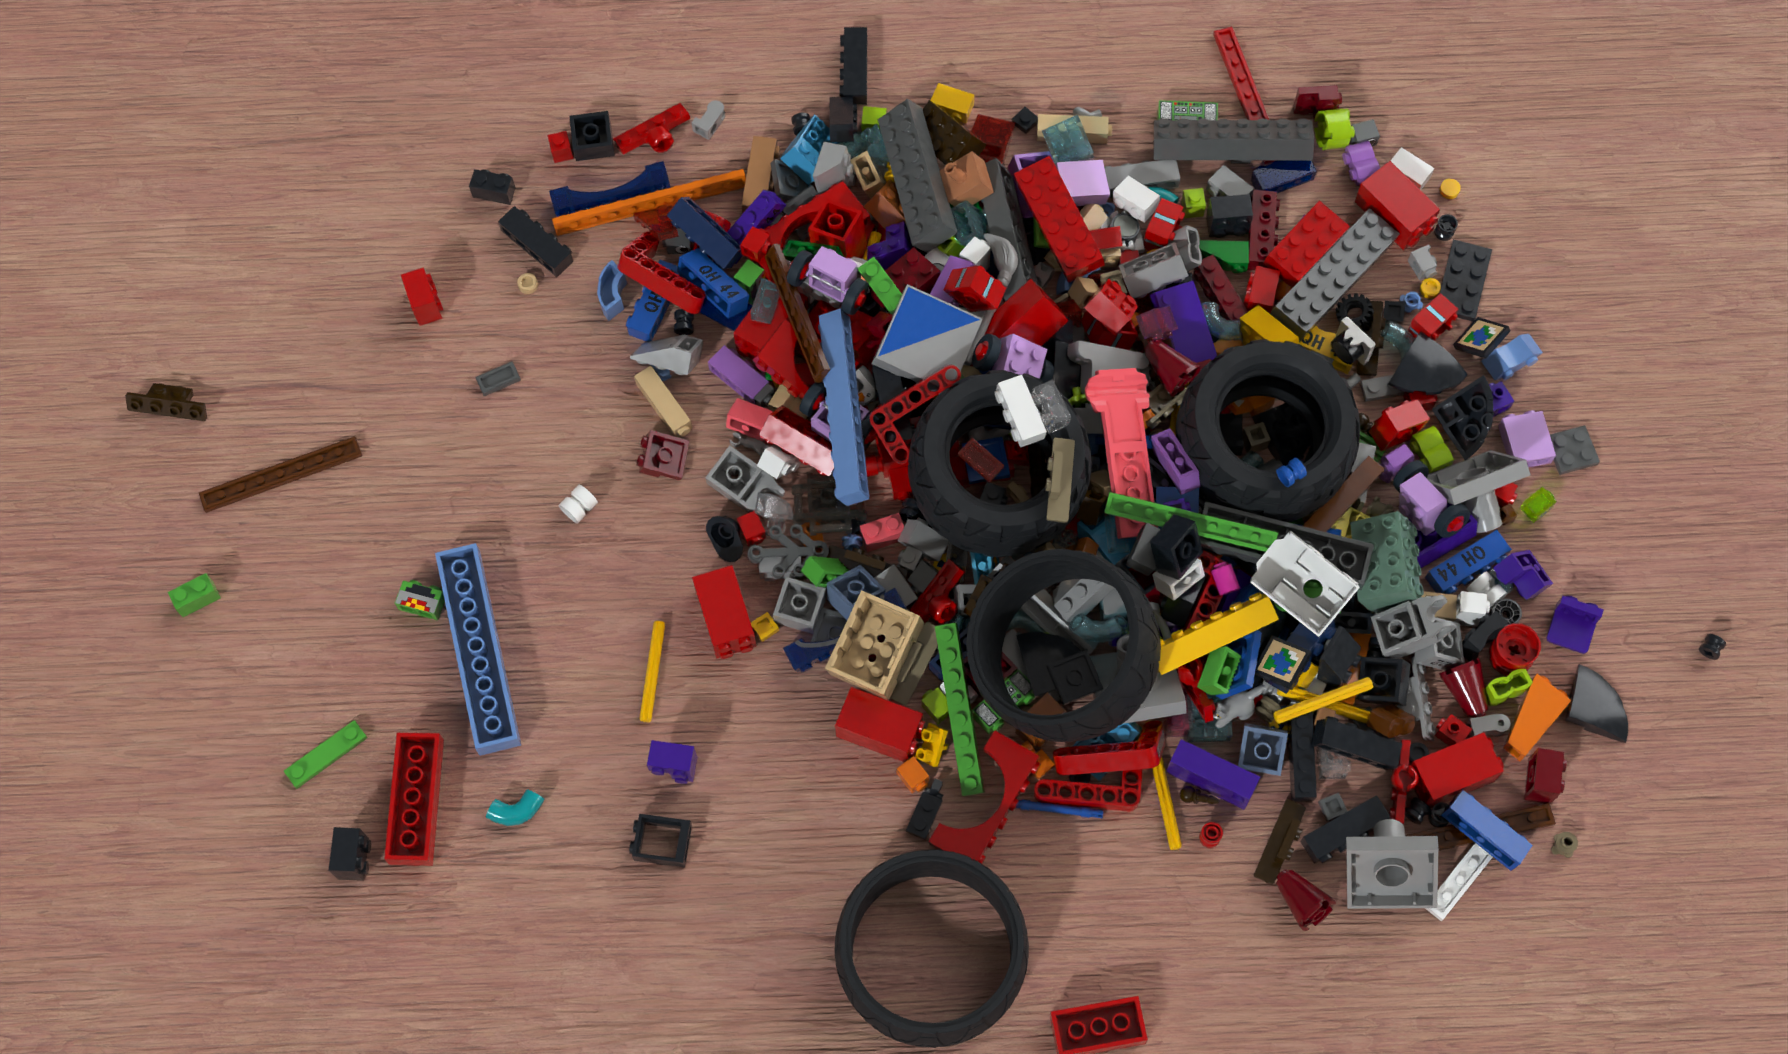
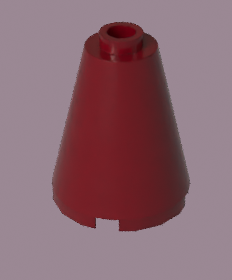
[1145,340,1201,397]
[1439,658,1488,718]
[1276,869,1336,931]

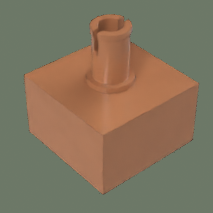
[939,151,994,212]

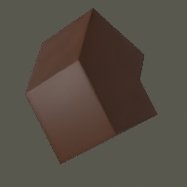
[1500,505,1517,525]

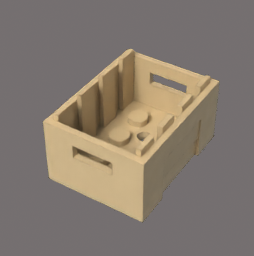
[825,590,925,701]

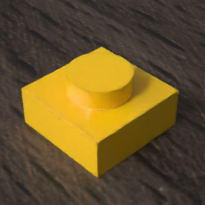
[751,612,780,642]

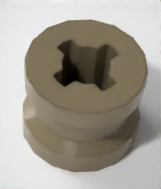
[1254,696,1281,723]

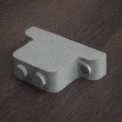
[1068,341,1149,394]

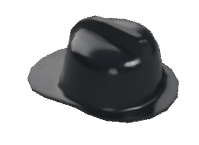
[706,516,743,562]

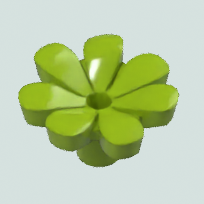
[1068,387,1090,408]

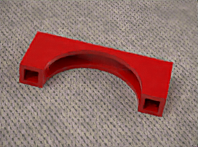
[751,181,871,284]
[752,319,878,410]
[928,730,1041,864]

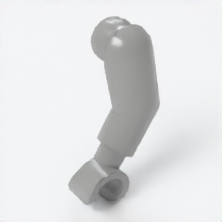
[730,432,769,456]

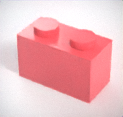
[726,398,773,441]
[860,513,904,553]

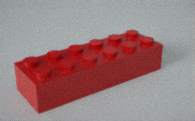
[1014,156,1105,283]
[384,732,444,866]

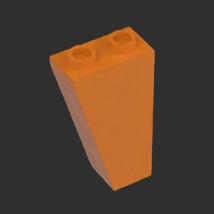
[1503,673,1572,761]

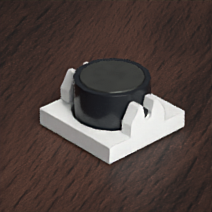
[1099,210,1145,253]
[1331,316,1376,365]

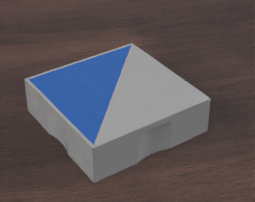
[871,284,983,394]

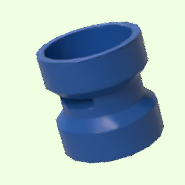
[1276,458,1307,487]

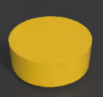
[1440,179,1461,199]
[1420,278,1441,299]

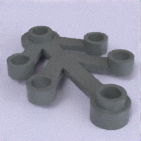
[747,524,829,579]

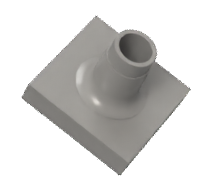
[1427,450,1530,533]
[1090,634,1186,724]
[1346,819,1439,909]

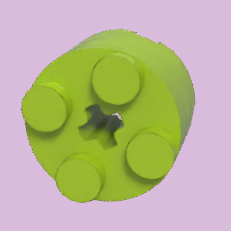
[1314,108,1355,150]

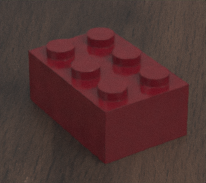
[869,247,941,313]

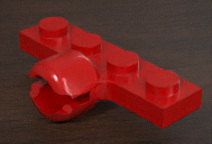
[613,103,691,155]
[909,559,964,625]
[1176,658,1215,723]
[1389,739,1419,824]

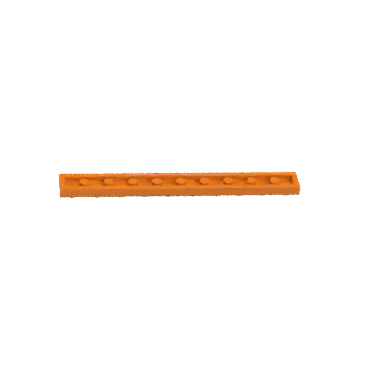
[552,169,746,236]

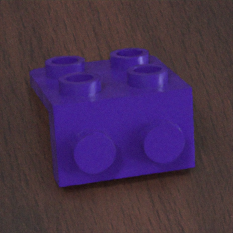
[1546,596,1604,654]

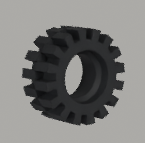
[1336,293,1374,331]

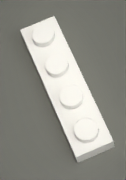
[1425,843,1493,921]

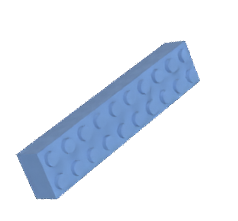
[435,543,521,756]

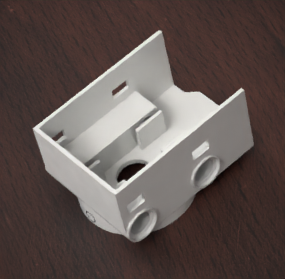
[1250,531,1360,637]

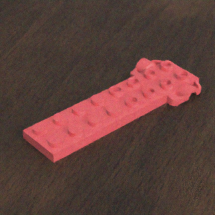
[1085,368,1158,539]

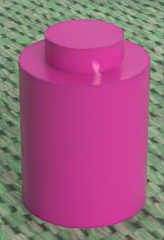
[1211,562,1240,596]

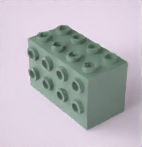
[1350,511,1424,613]

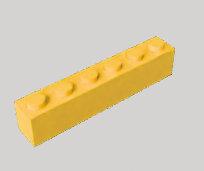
[1158,592,1279,675]

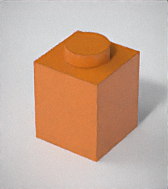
[896,756,929,794]

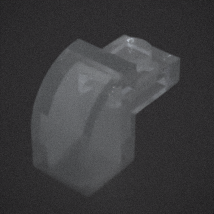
[754,492,793,536]

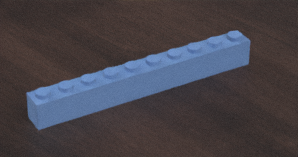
[818,308,870,506]

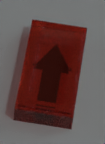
[958,438,1005,483]

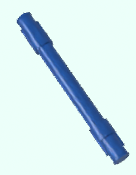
[1016,799,1103,819]

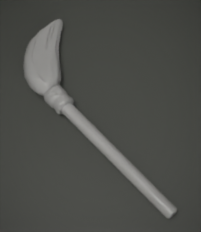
[964,233,1018,366]

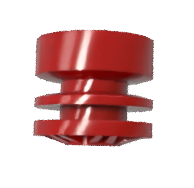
[1489,624,1541,676]

